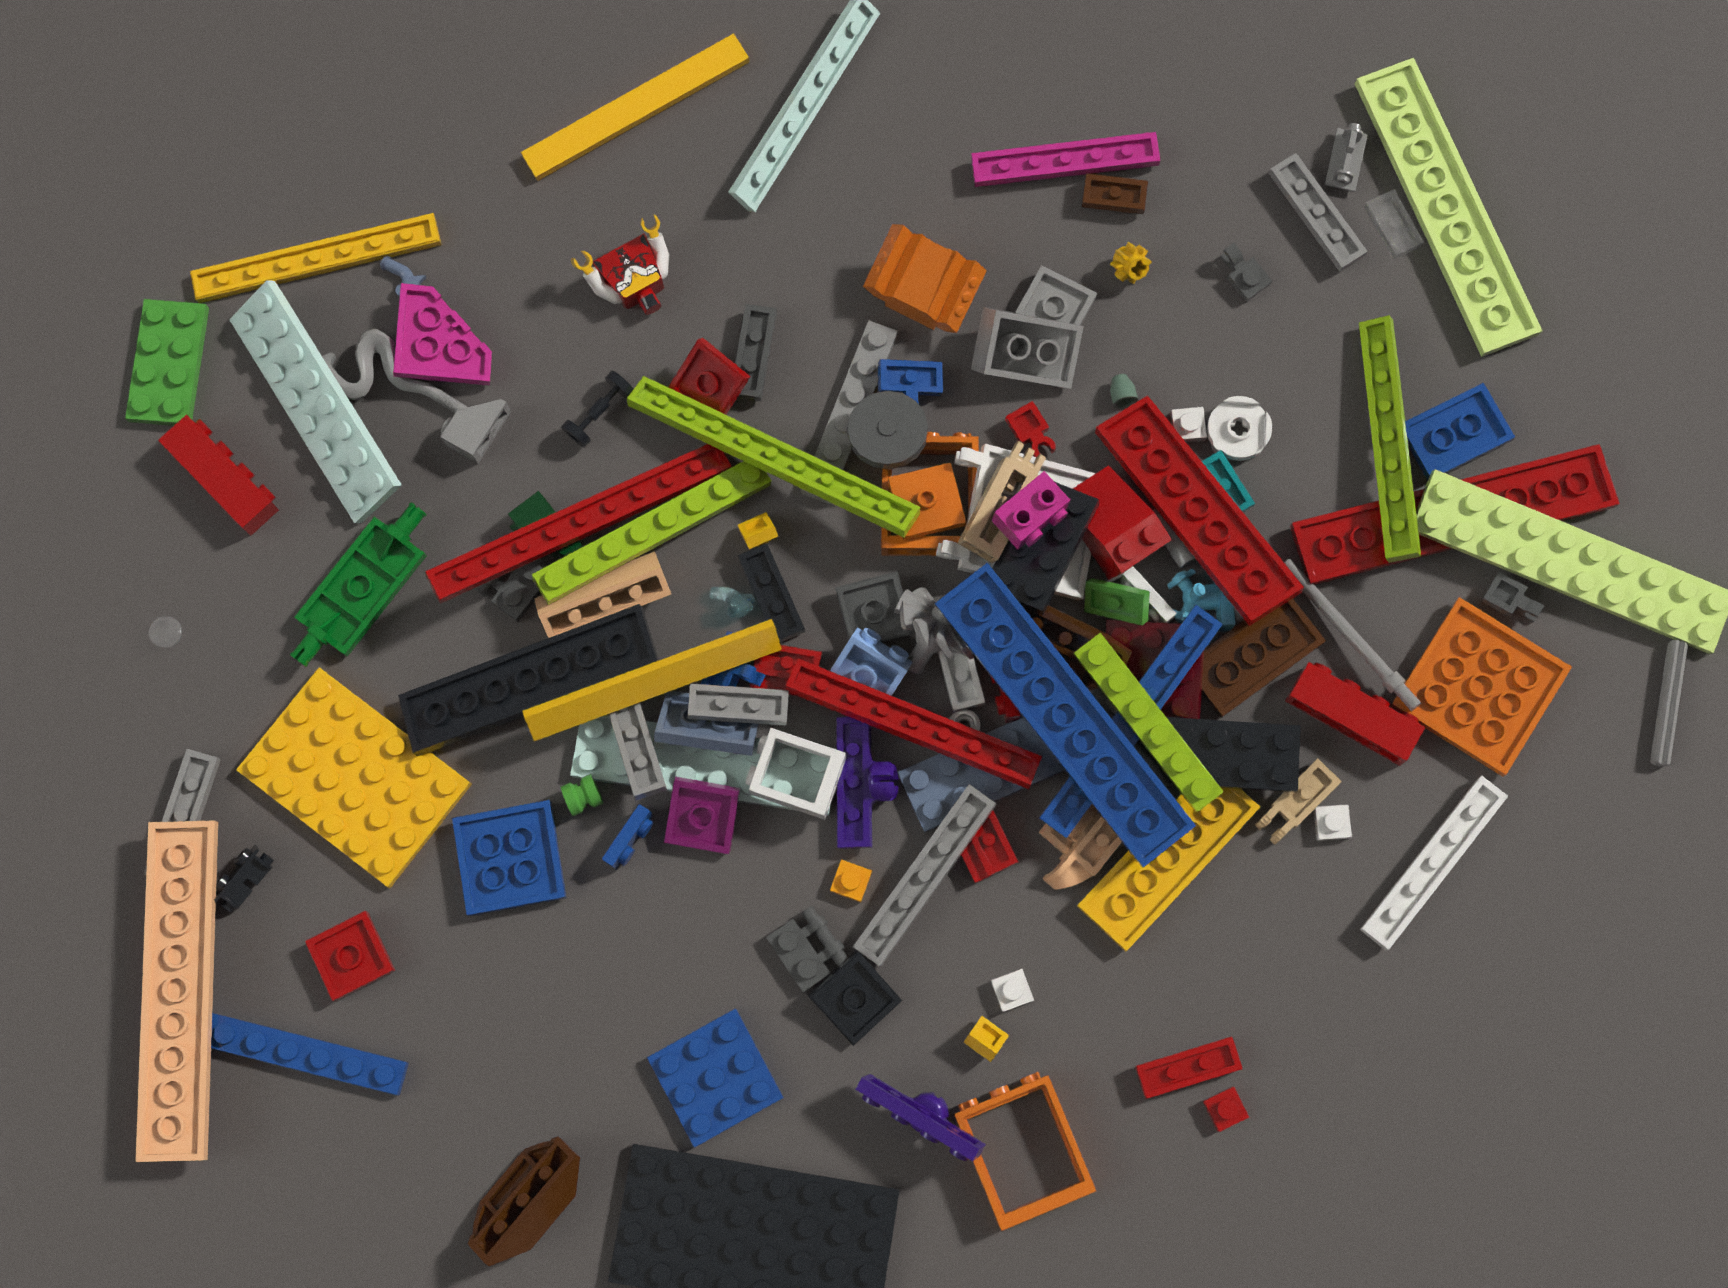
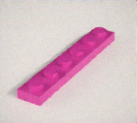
[971,132,1161,187]

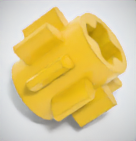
[1110,242,1152,284]

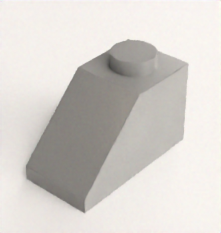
[440,399,511,464]

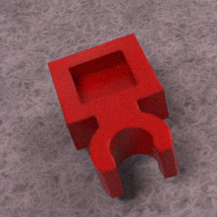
[1005,401,1056,457]

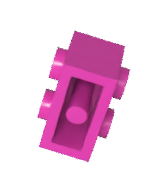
[992,471,1070,550]

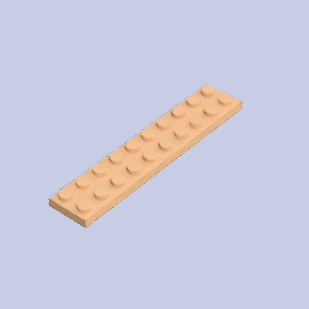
[136,821,218,1162]

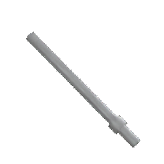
[1284,559,1421,711]

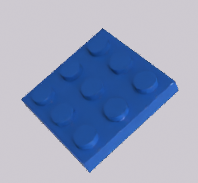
[452,800,567,916]
[647,1008,784,1148]

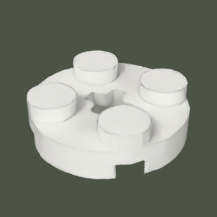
[1207,396,1272,461]

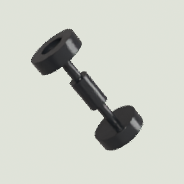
[561,370,634,448]

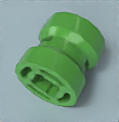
[560,774,604,816]

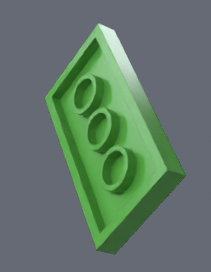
[125,299,209,426]

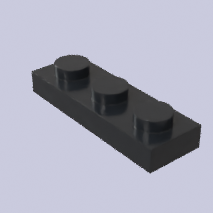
[737,543,806,643]

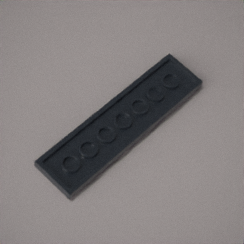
[398,604,659,756]

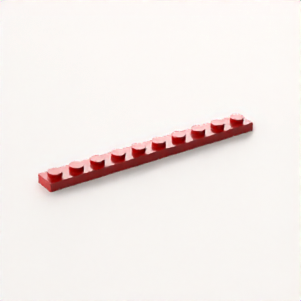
[425,444,732,604]

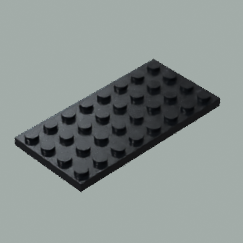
[608,1144,900,1288]

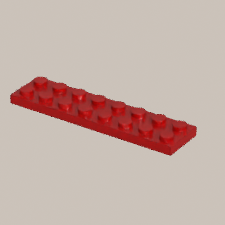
[1095,395,1304,626]

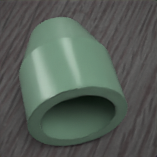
[1110,374,1138,409]

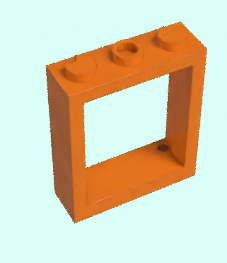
[881,432,979,556]
[954,1072,1096,1231]

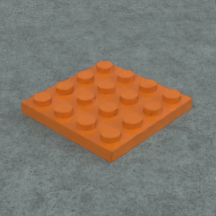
[1390,597,1572,777]

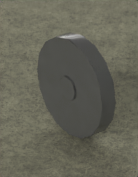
[847,391,928,470]

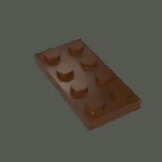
[1201,599,1326,718]

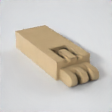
[958,441,1046,563]

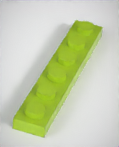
[1073,633,1224,812]

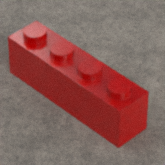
[158,414,279,536]
[1285,662,1425,766]

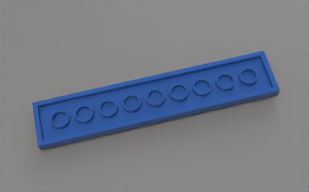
[935,563,1196,867]

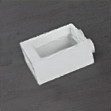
[745,728,846,820]

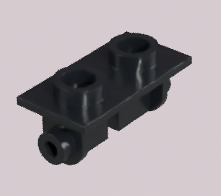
[214,844,274,912]

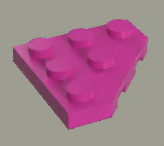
[393,283,492,386]

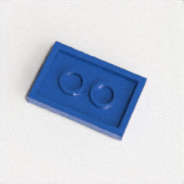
[1405,383,1515,480]

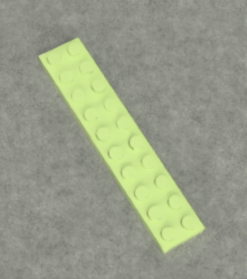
[1355,58,1542,357]
[1416,469,1728,654]

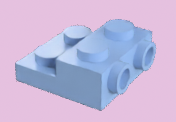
[830,627,912,696]

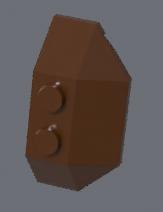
[1023,606,1132,691]
[467,1136,580,1266]

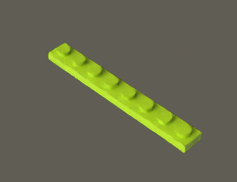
[1359,315,1421,563]
[532,461,772,605]

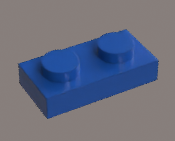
[602,804,653,870]

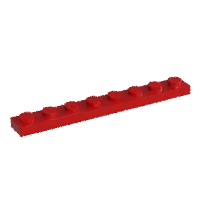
[785,658,1042,789]

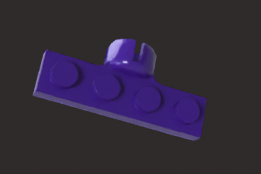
[837,717,898,849]
[855,1074,986,1161]

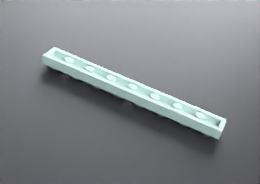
[728,0,880,212]

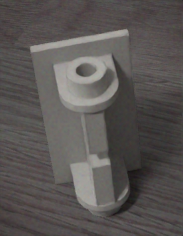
[1325,123,1368,192]

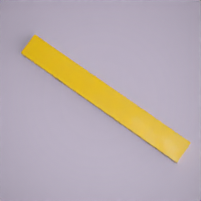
[521,33,750,181]
[190,213,442,303]
[522,619,782,741]

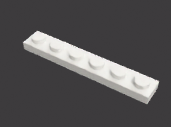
[1359,775,1508,951]

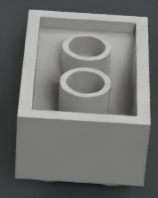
[971,307,1084,389]

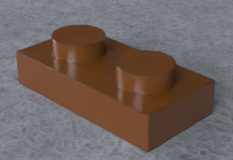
[1082,173,1148,215]

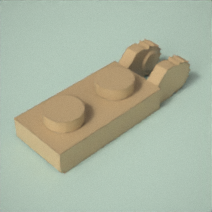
[1255,759,1342,845]

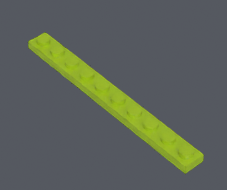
[627,376,920,538]

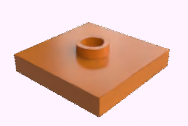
[888,463,966,540]

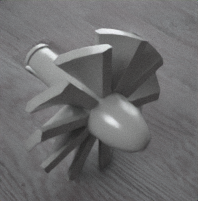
[894,587,974,674]

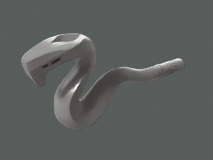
[322,329,468,413]

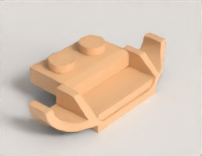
[1038,804,1122,890]

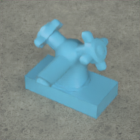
[1167,569,1235,632]

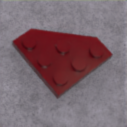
[1106,620,1204,719]

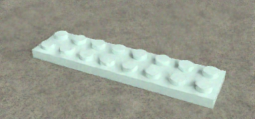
[229,280,402,523]
[570,715,837,815]

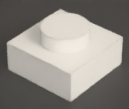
[1170,407,1207,442]
[1313,805,1352,841]
[991,969,1034,1013]

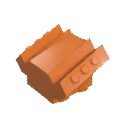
[863,224,987,333]

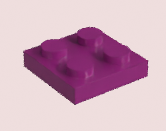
[664,777,741,854]

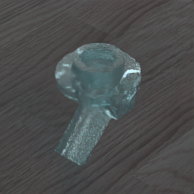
[710,587,755,618]

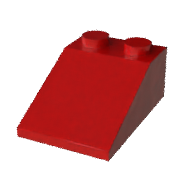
[1073,465,1172,580]

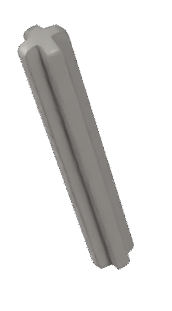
[1650,640,1688,767]

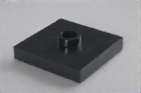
[808,950,903,1046]

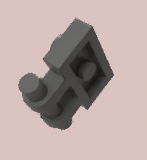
[474,558,549,622]
[766,905,848,993]

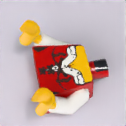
[571,214,669,315]

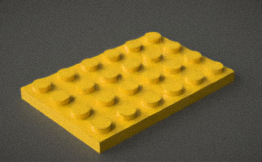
[236,667,472,888]

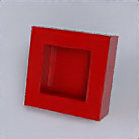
[1202,1086,1249,1132]

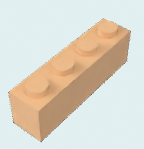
[534,551,671,638]

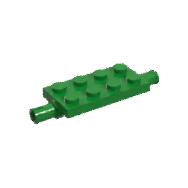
[289,502,427,667]

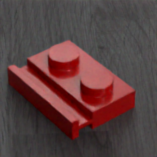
[750,645,822,696]
[961,810,1019,883]

